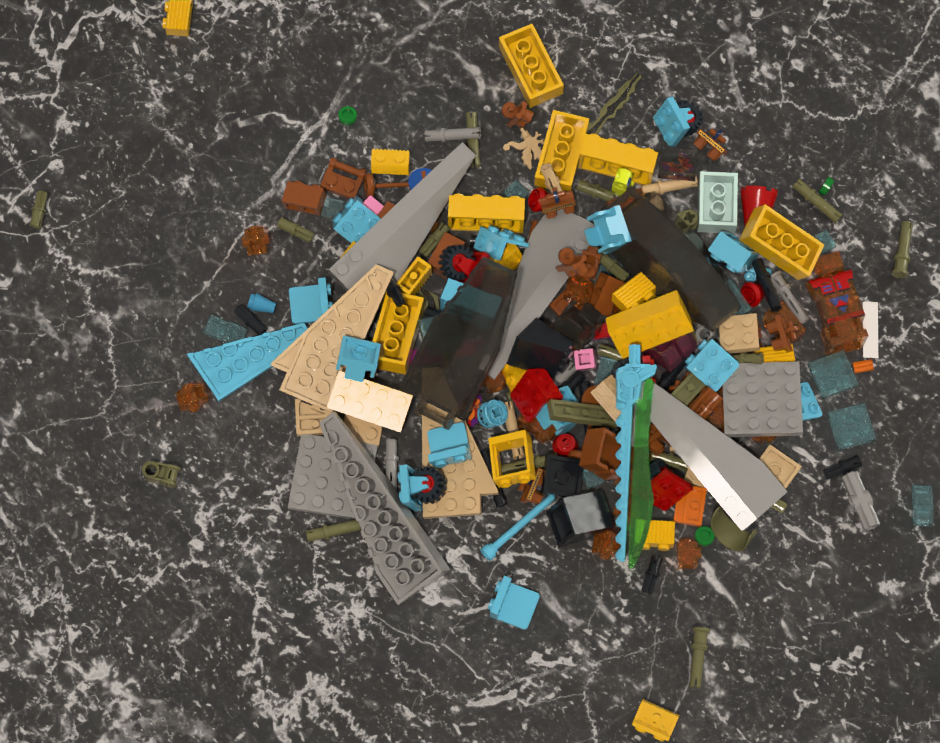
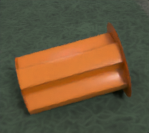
[852,358,874,374]

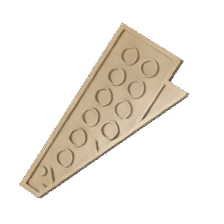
[271,265,394,412]
[421,367,499,519]

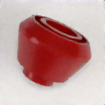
[528,187,549,212]
[740,282,764,307]
[552,433,579,458]

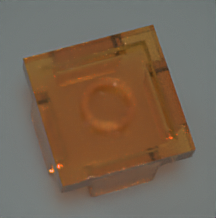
[821,318,869,358]

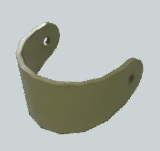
[711,506,758,552]

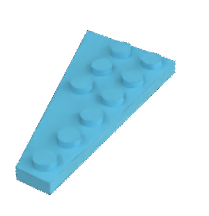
[187,323,308,402]

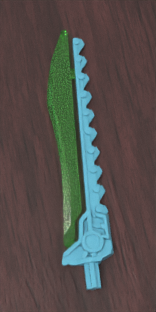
[615,344,657,569]

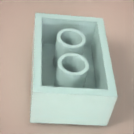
[697,171,738,234]

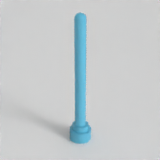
[480,495,555,561]

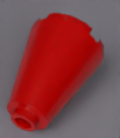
[740,185,778,228]

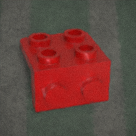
[510,368,563,422]

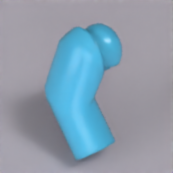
[744,267,772,282]

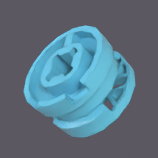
[477,399,508,428]

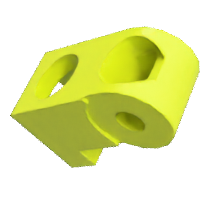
[612,168,634,199]

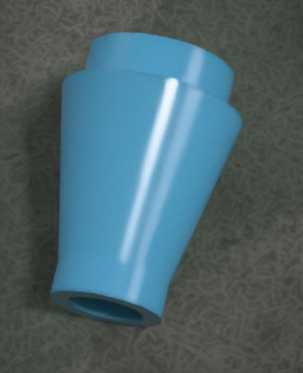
[247,293,276,314]

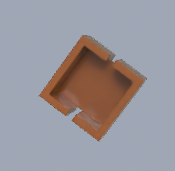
[579,427,621,480]

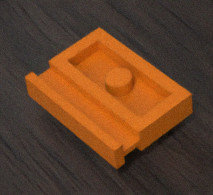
[673,486,707,527]

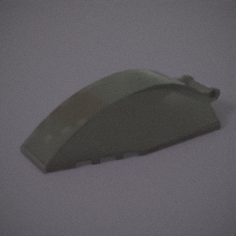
[601,185,741,332]
[399,257,518,430]

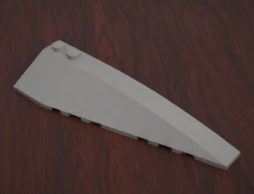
[328,142,476,300]
[479,209,595,380]
[637,379,788,531]
[319,411,451,605]

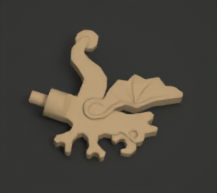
[503,127,544,170]

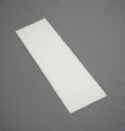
[863,302,878,358]

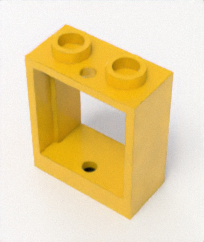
[488,430,536,488]

